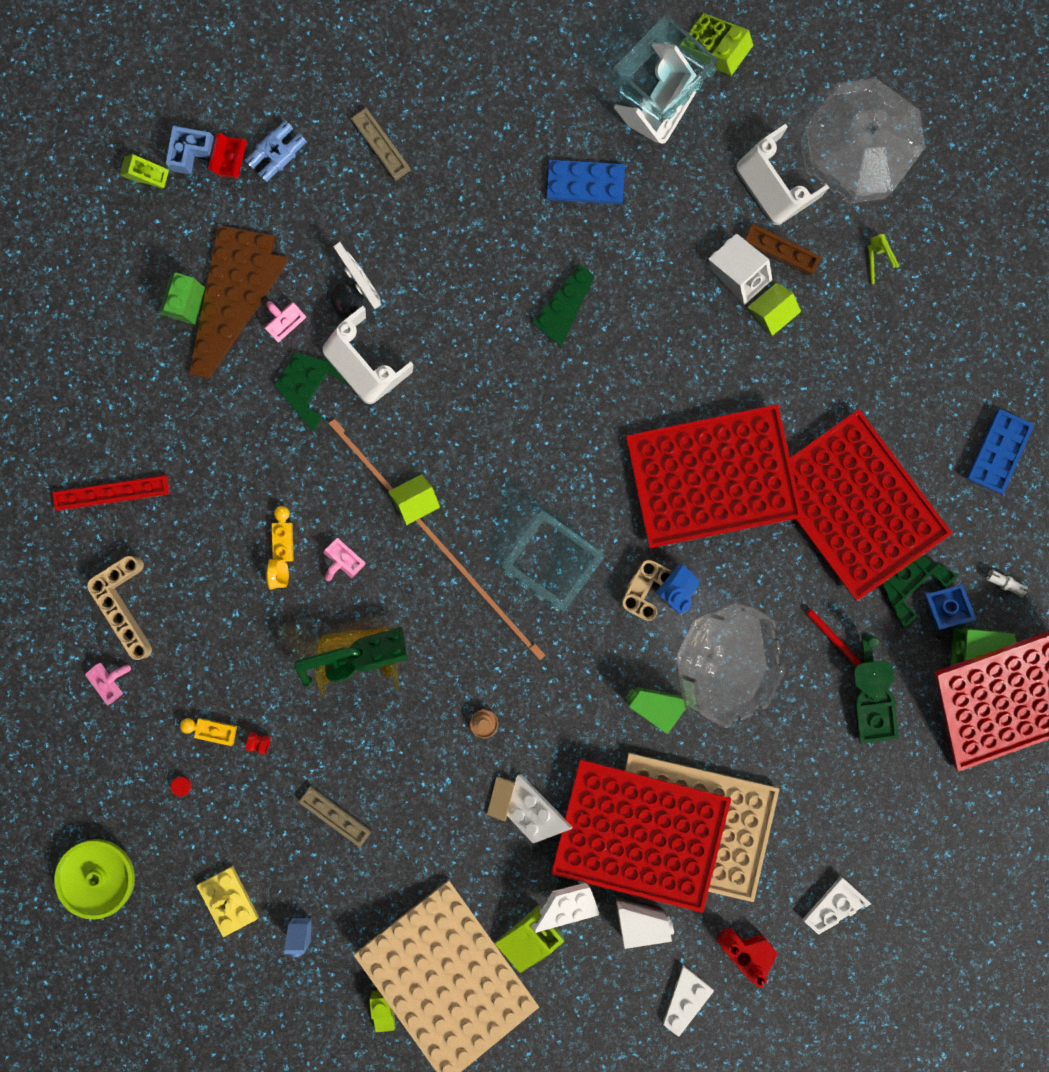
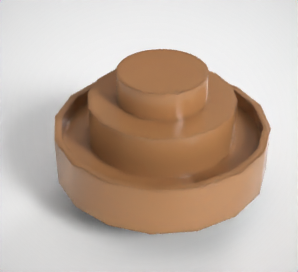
[470,709,498,738]

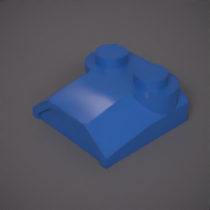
[655,563,700,614]
[925,584,977,631]

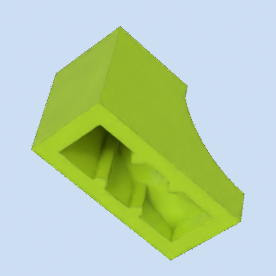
[120,154,169,189]
[370,990,396,1032]

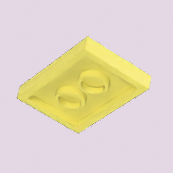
[197,866,259,937]

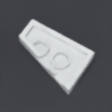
[803,876,871,934]
[663,965,714,1037]

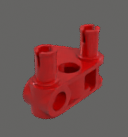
[716,927,778,988]

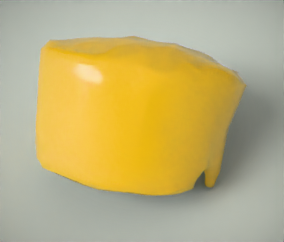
[265,559,289,590]

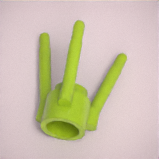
[867,234,899,284]

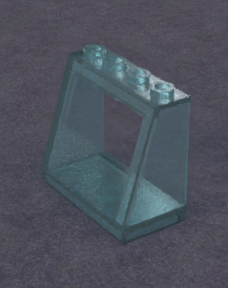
[612,13,718,123]
[502,510,606,612]

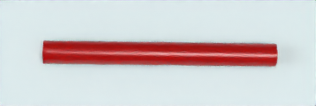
[806,609,862,667]

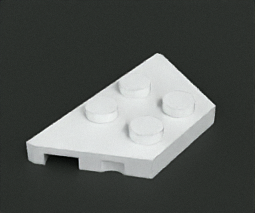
[333,242,381,309]
[507,774,572,843]
[531,883,599,933]

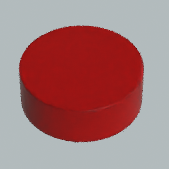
[171,776,192,797]

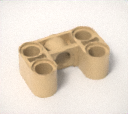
[621,560,673,621]

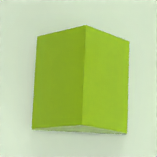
[747,283,801,337]
[388,474,440,526]

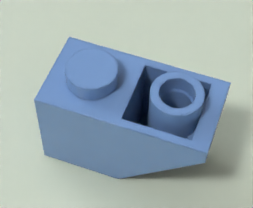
[284,918,311,957]

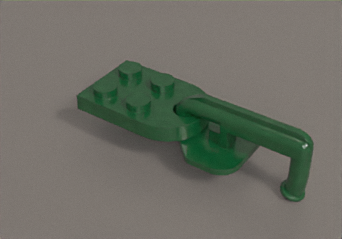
[294,626,409,687]
[854,632,899,744]

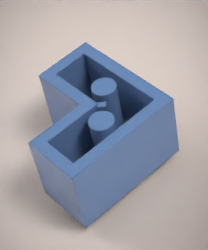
[166,126,215,175]

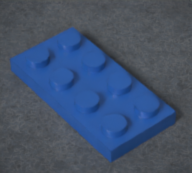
[547,160,625,204]
[966,409,1034,495]

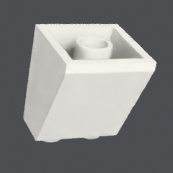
[709,234,772,305]
[616,898,674,949]

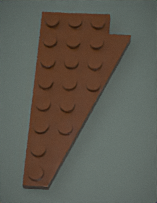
[189,225,290,379]

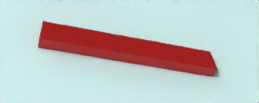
[52,475,170,511]

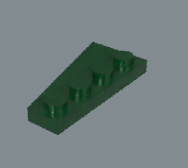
[532,264,595,347]

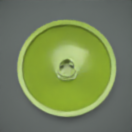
[54,839,135,919]

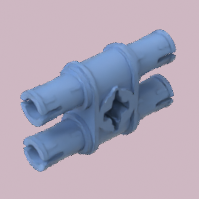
[245,120,307,182]

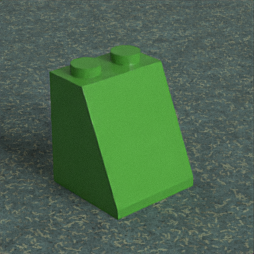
[158,273,206,325]
[951,628,1017,666]
[626,687,690,734]

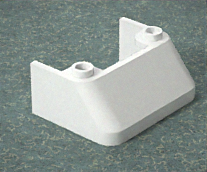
[614,42,699,143]
[736,124,829,225]
[323,306,413,404]

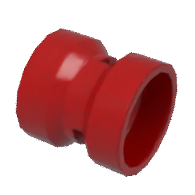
[246,732,271,755]

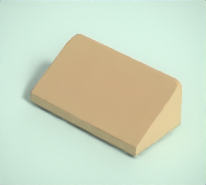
[487,777,515,821]

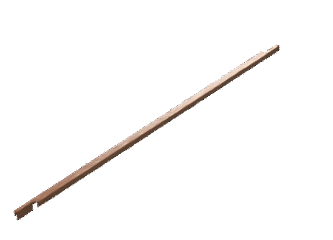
[329,419,546,660]

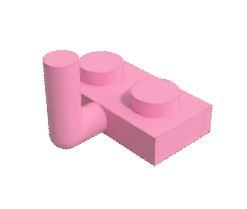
[264,301,306,342]
[324,538,366,581]
[85,663,131,706]

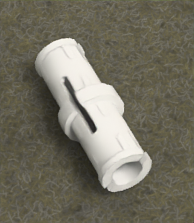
[986,569,1028,597]

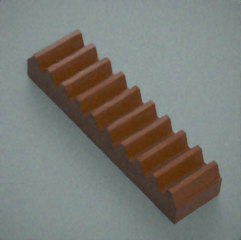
[745,224,822,276]

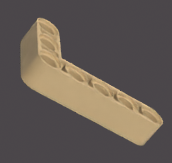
[87,556,152,660]

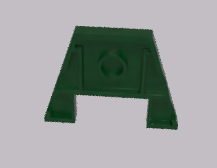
[275,353,346,432]
[881,556,959,628]

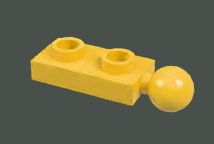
[272,506,294,561]
[180,718,238,746]

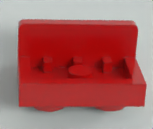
[208,133,247,178]

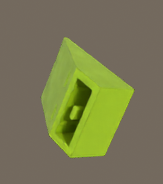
[681,13,753,76]
[495,905,564,973]

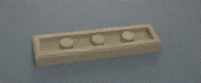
[351,108,411,181]
[298,785,372,848]

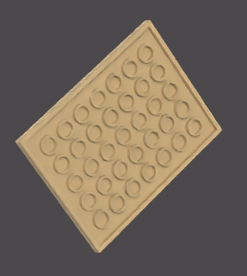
[624,752,779,902]
[354,880,539,1072]

